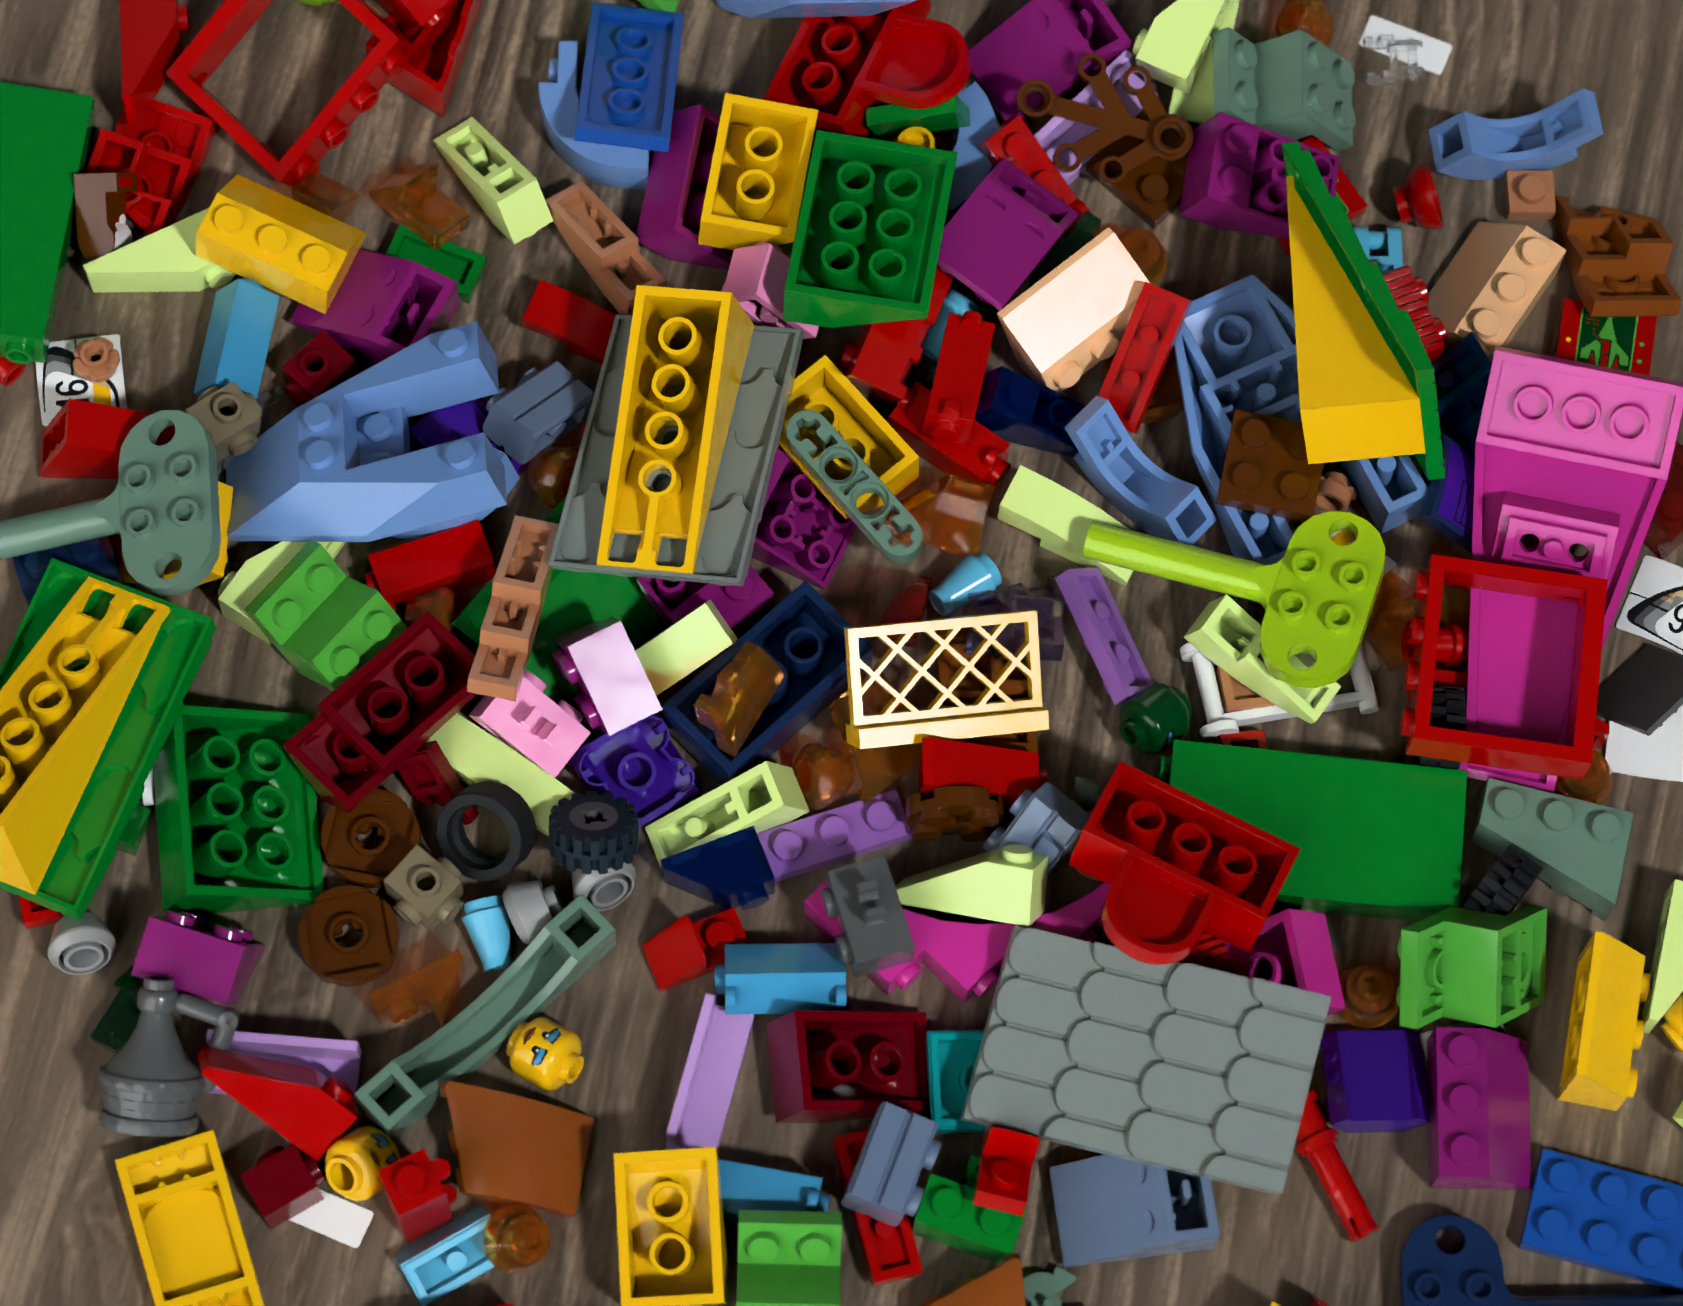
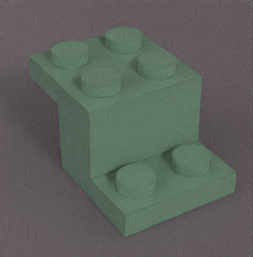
[1213,27,1356,152]

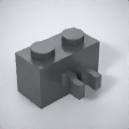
[820,854,915,978]

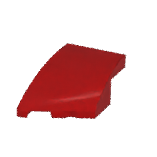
[86,100,218,236]

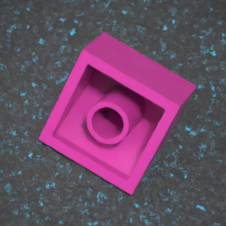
[1223,909,1346,1016]

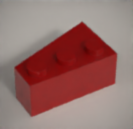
[836,267,954,405]

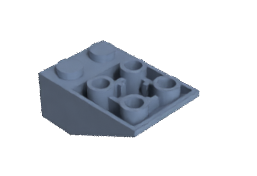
[1049,1154,1220,1268]

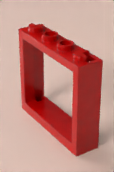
[165,0,416,189]
[1400,554,1608,780]

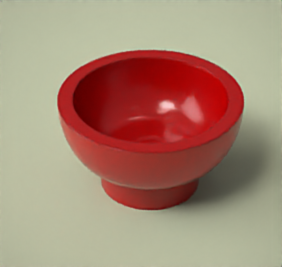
[1393,163,1444,230]

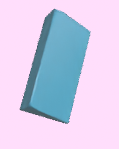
[394,1206,512,1306]

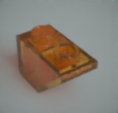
[885,474,995,556]

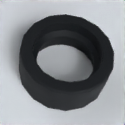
[436,781,536,881]

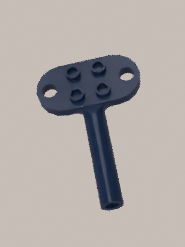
[1398,1215,1683,1306]

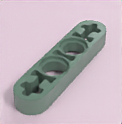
[786,410,923,564]

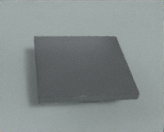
[1596,643,1683,736]

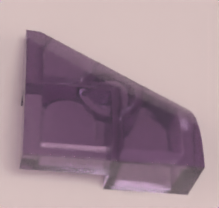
[965,576,1065,661]

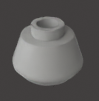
[571,862,636,911]
[502,880,564,944]
[47,912,117,975]

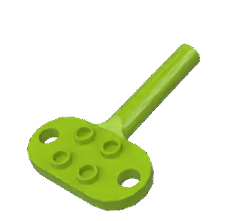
[1083,511,1386,688]

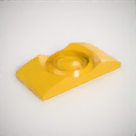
[115,1130,265,1306]

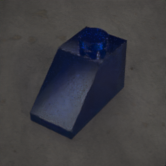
[661,826,775,910]

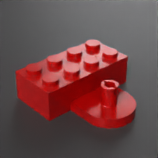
[762,0,972,146]
[1069,761,1301,965]

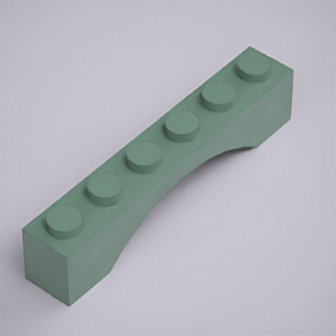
[354,894,617,1143]

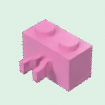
[721,242,819,339]
[468,669,591,778]

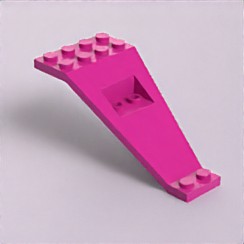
[1458,346,1683,793]

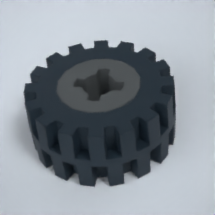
[549,791,638,875]

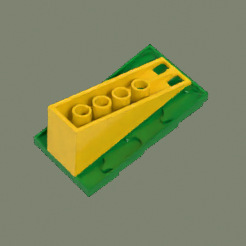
[1281,142,1446,480]
[0,558,216,921]

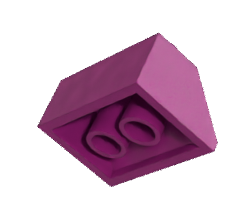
[636,104,733,270]
[1427,1027,1532,1191]

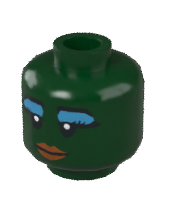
[1119,683,1192,755]

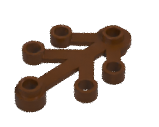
[1016,53,1194,186]

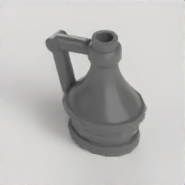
[96,975,240,1137]

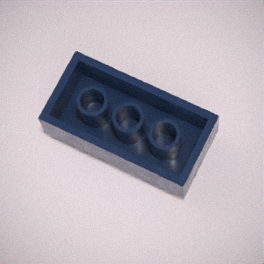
[662,580,873,785]

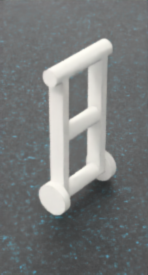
[1180,643,1379,742]

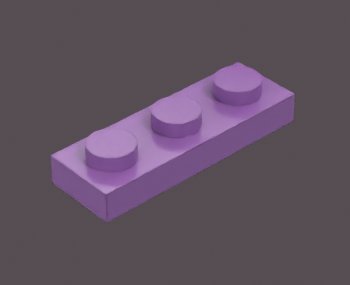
[1055,567,1153,705]
[756,789,912,884]

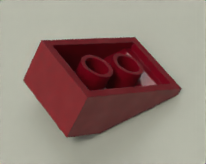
[766,1010,929,1123]

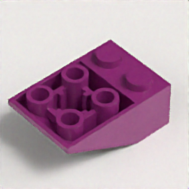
[969,0,1132,122]
[1179,112,1340,239]
[937,157,1079,311]
[289,249,460,364]
[751,448,864,589]

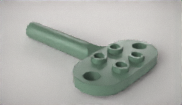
[0,410,221,595]

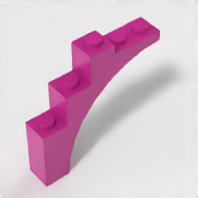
[803,881,1111,1004]

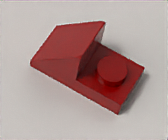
[642,907,749,992]
[972,1126,1041,1216]

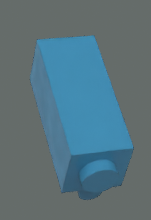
[193,279,280,400]
[715,943,846,1015]
[718,1159,830,1225]

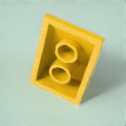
[614,1147,730,1306]

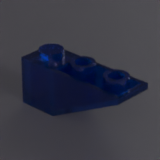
[974,366,1086,458]

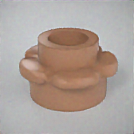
[72,337,120,383]
[1315,471,1357,512]

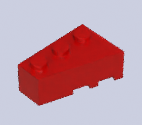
[365,0,483,117]

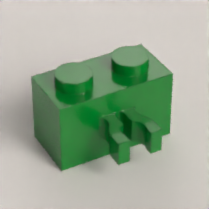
[912,1155,1028,1265]

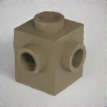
[185,381,263,463]
[383,845,465,932]

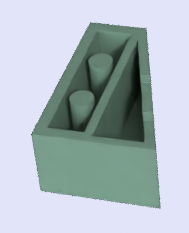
[1470,778,1634,921]

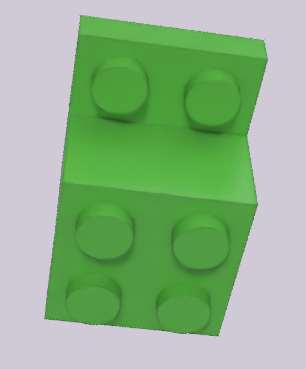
[244,540,408,692]
[1396,904,1547,1029]
[736,1210,842,1306]

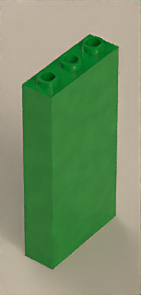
[0,82,96,364]
[1158,739,1468,922]

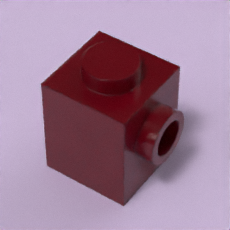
[281,330,359,407]
[240,1144,325,1229]

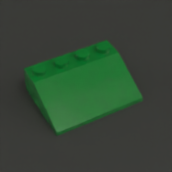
[783,130,958,328]
[452,495,661,709]
[153,705,324,914]

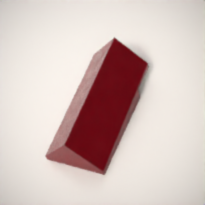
[283,611,476,813]

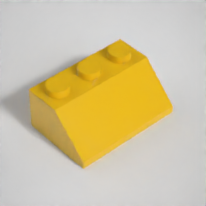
[698,93,818,251]
[196,174,366,314]
[779,355,919,519]
[1558,931,1651,1111]

